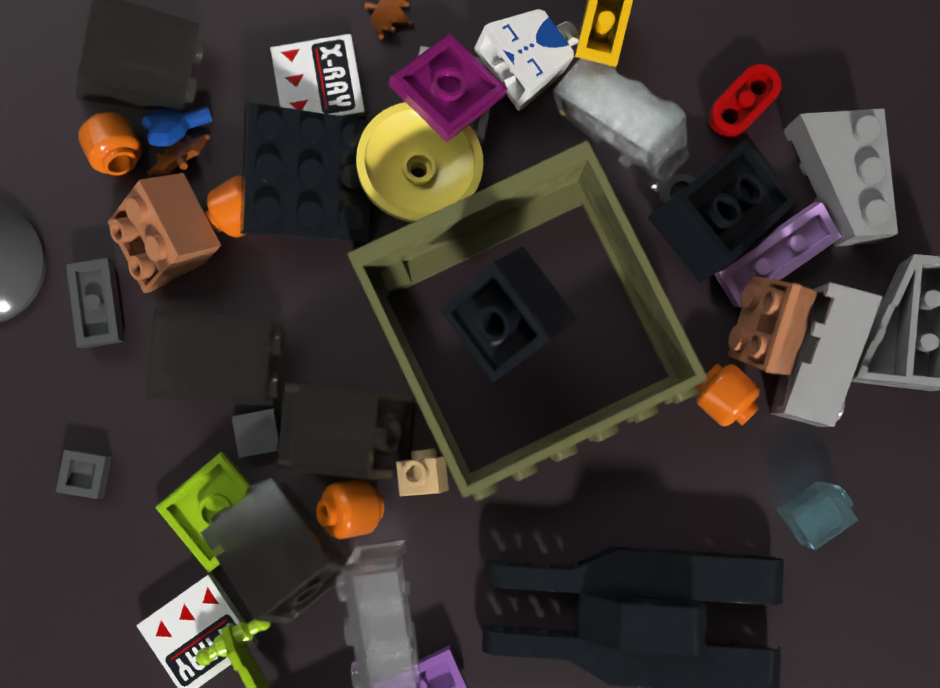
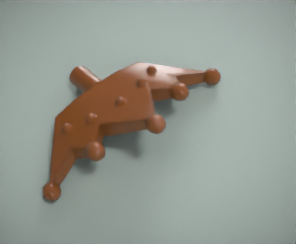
[364,0,414,40]
[147,133,210,176]

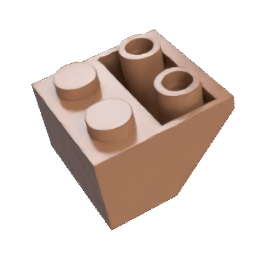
[108,173,221,294]
[728,275,818,375]

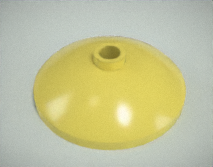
[356,102,483,223]

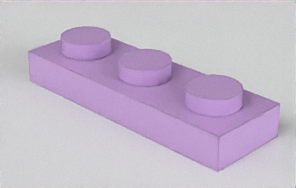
[714,202,842,307]

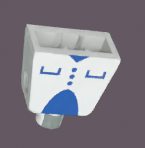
[474,9,578,111]

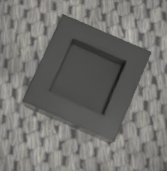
[232,408,284,458]
[56,449,112,499]

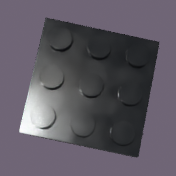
[240,102,370,245]

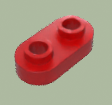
[708,64,782,138]

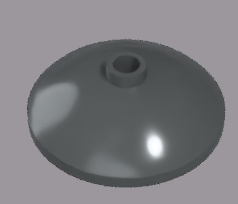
[0,204,47,322]

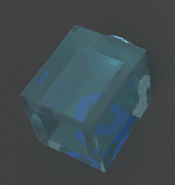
[776,481,858,550]

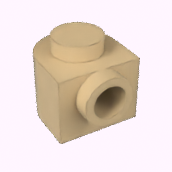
[396,448,449,496]

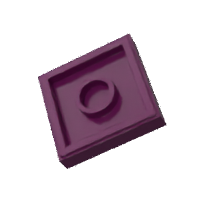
[389,33,508,142]

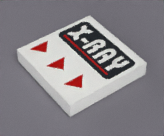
[270,34,366,118]
[136,573,259,688]

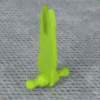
[196,613,271,688]

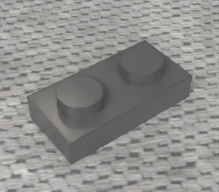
[66,258,125,348]

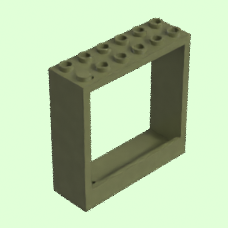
[347,140,708,501]

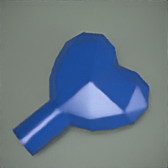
[141,106,213,147]

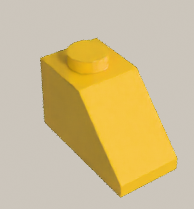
[575,0,633,67]

